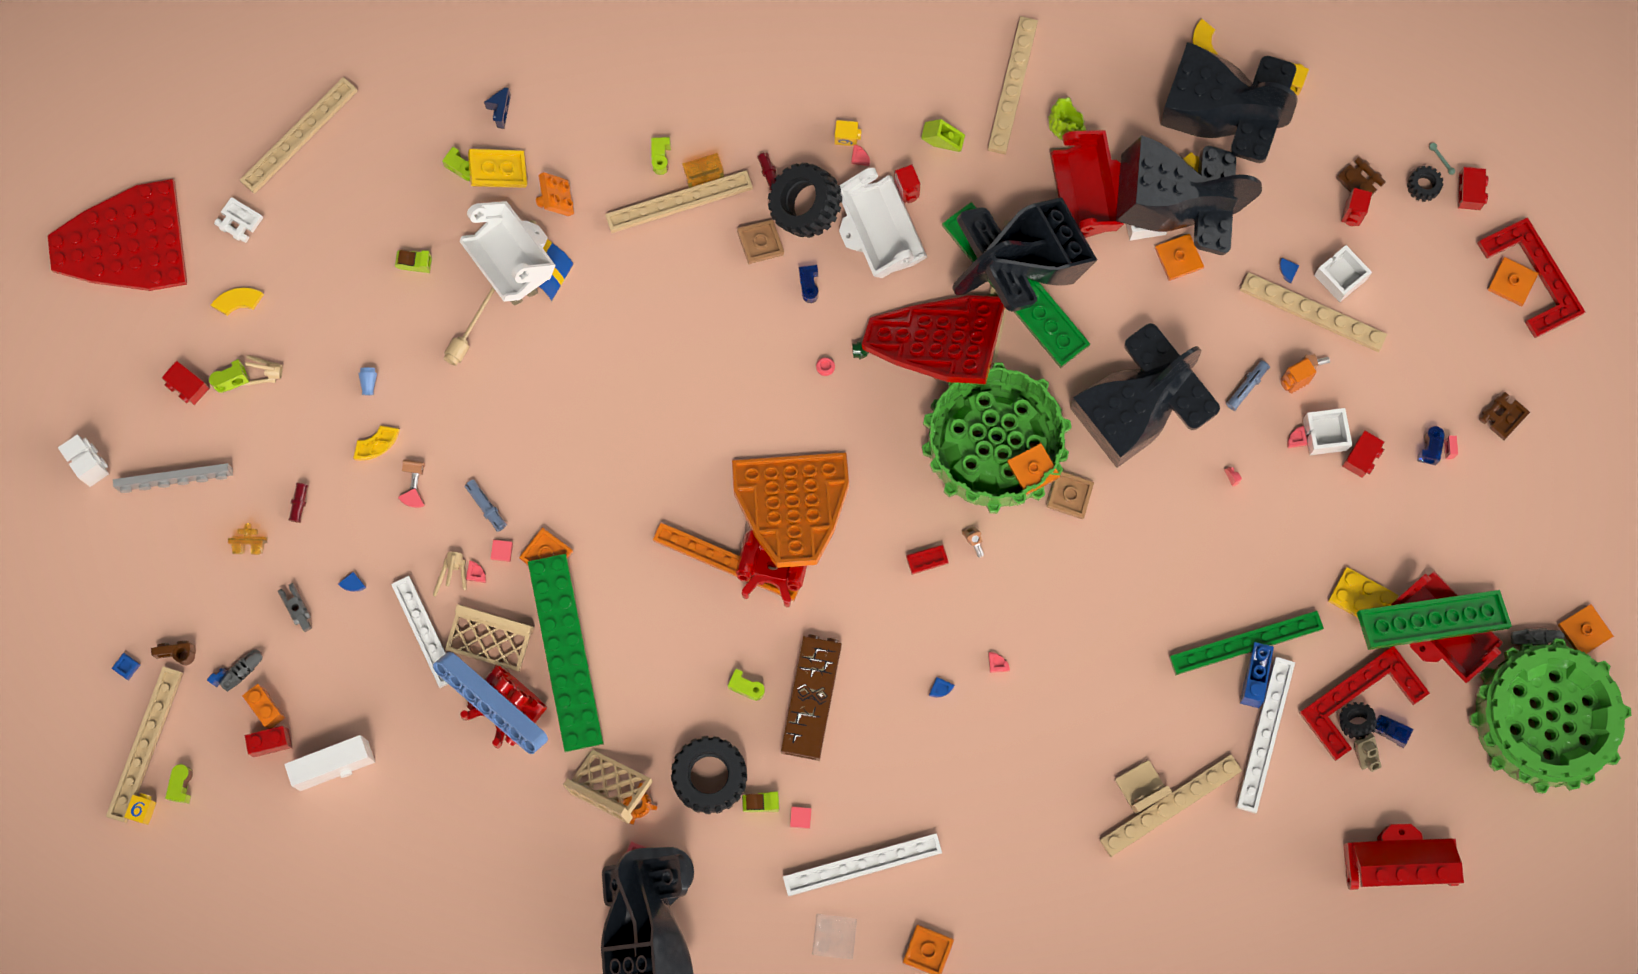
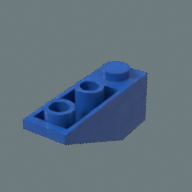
[1240,642,1274,708]

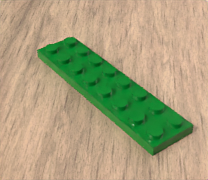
[1357,590,1512,650]

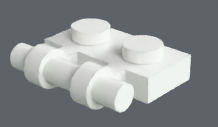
[214,197,263,243]

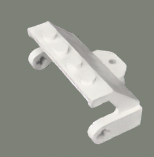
[839,168,927,278]
[460,201,555,302]

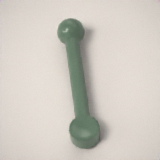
[1429,143,1456,175]

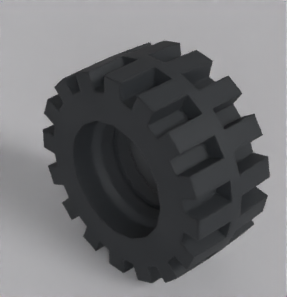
[1407,166,1444,202]
[1339,702,1376,740]

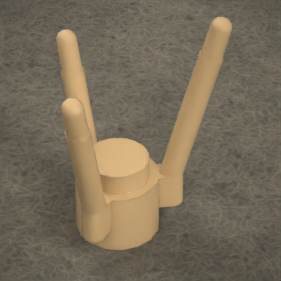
[241,355,283,386]
[433,552,467,597]

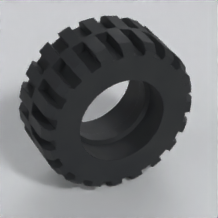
[768,163,842,238]
[671,736,748,814]

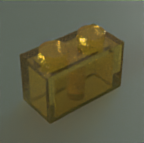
[682,153,724,188]

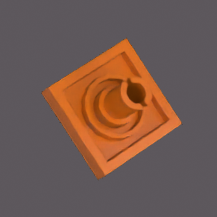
[536,172,574,217]

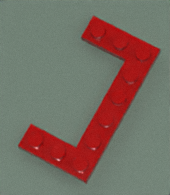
[1477,217,1586,338]
[1299,646,1430,761]

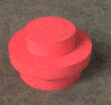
[816,357,835,376]

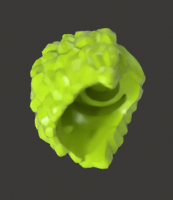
[1048,97,1086,140]

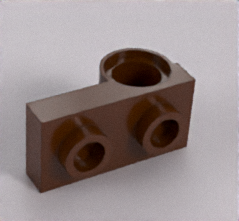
[151,641,196,666]

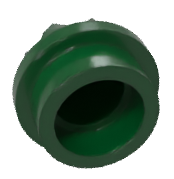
[852,341,869,360]

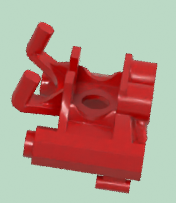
[736,530,807,608]
[460,665,547,749]

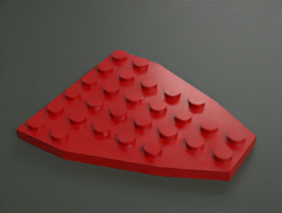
[47,179,187,291]
[862,295,1005,384]

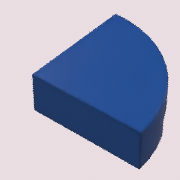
[1279,258,1299,284]
[338,572,366,592]
[207,668,228,687]
[929,677,955,698]

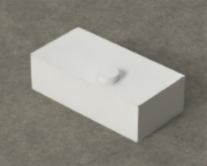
[284,735,375,791]

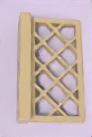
[445,605,534,672]
[563,750,653,824]

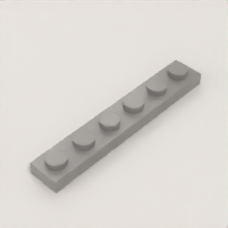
[113,463,233,493]

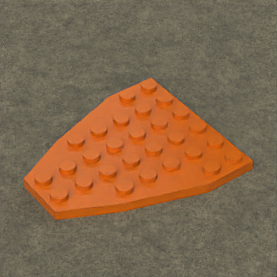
[732,453,849,568]

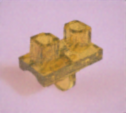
[228,523,267,555]

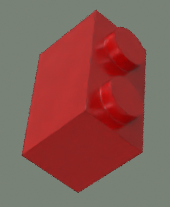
[894,164,921,203]
[1458,167,1489,210]
[1341,188,1372,226]
[161,360,210,405]
[1342,430,1385,478]
[244,726,292,757]

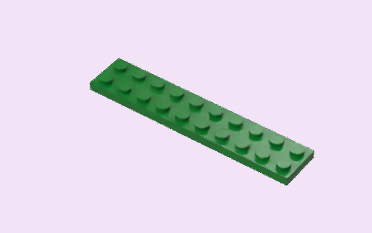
[942,202,1090,368]
[528,554,604,753]

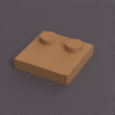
[737,219,784,265]
[1046,472,1094,519]

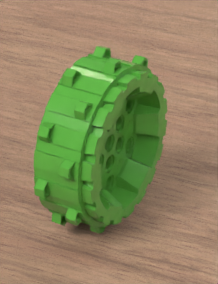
[922,362,1072,514]
[1469,638,1632,794]

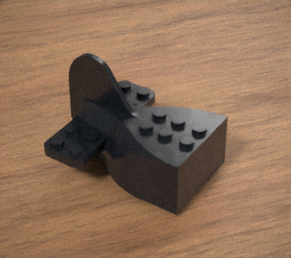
[1161,42,1298,163]
[1116,135,1262,255]
[952,197,1097,312]
[1071,323,1220,468]
[601,847,694,974]

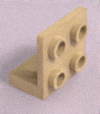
[1115,761,1172,814]

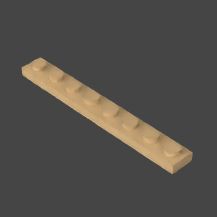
[988,16,1038,155]
[240,77,358,194]
[605,170,753,233]
[1240,272,1387,353]
[106,667,183,823]
[1100,755,1242,857]

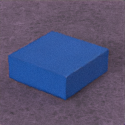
[111,653,140,681]

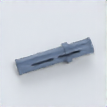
[1226,360,1270,411]
[464,480,507,532]

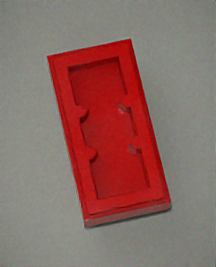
[906,545,949,575]

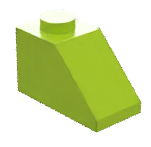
[921,119,965,152]

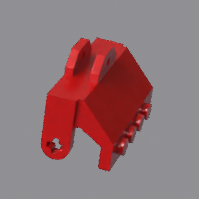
[1050,130,1124,238]
[1391,571,1503,683]
[1343,824,1464,890]

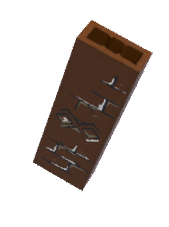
[781,634,842,761]

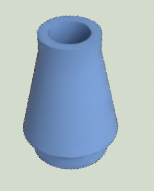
[358,367,377,395]

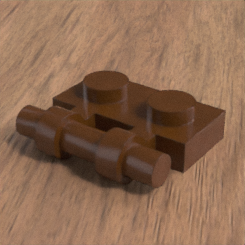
[1336,156,1386,195]
[1479,392,1530,440]

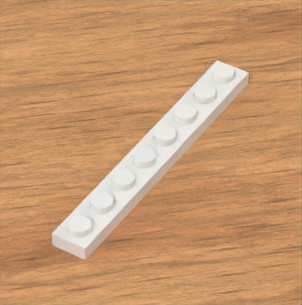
[1236,657,1295,814]
[783,833,942,897]

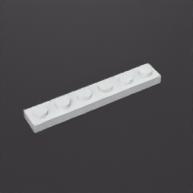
[391,576,448,688]

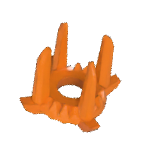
[618,783,658,825]

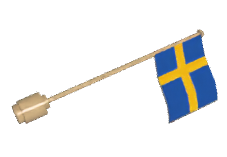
[443,220,574,366]

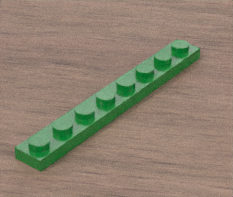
[1169,611,1324,676]

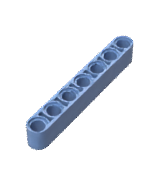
[433,652,548,754]

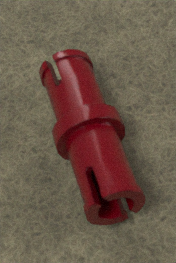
[757,152,777,190]
[288,483,309,523]

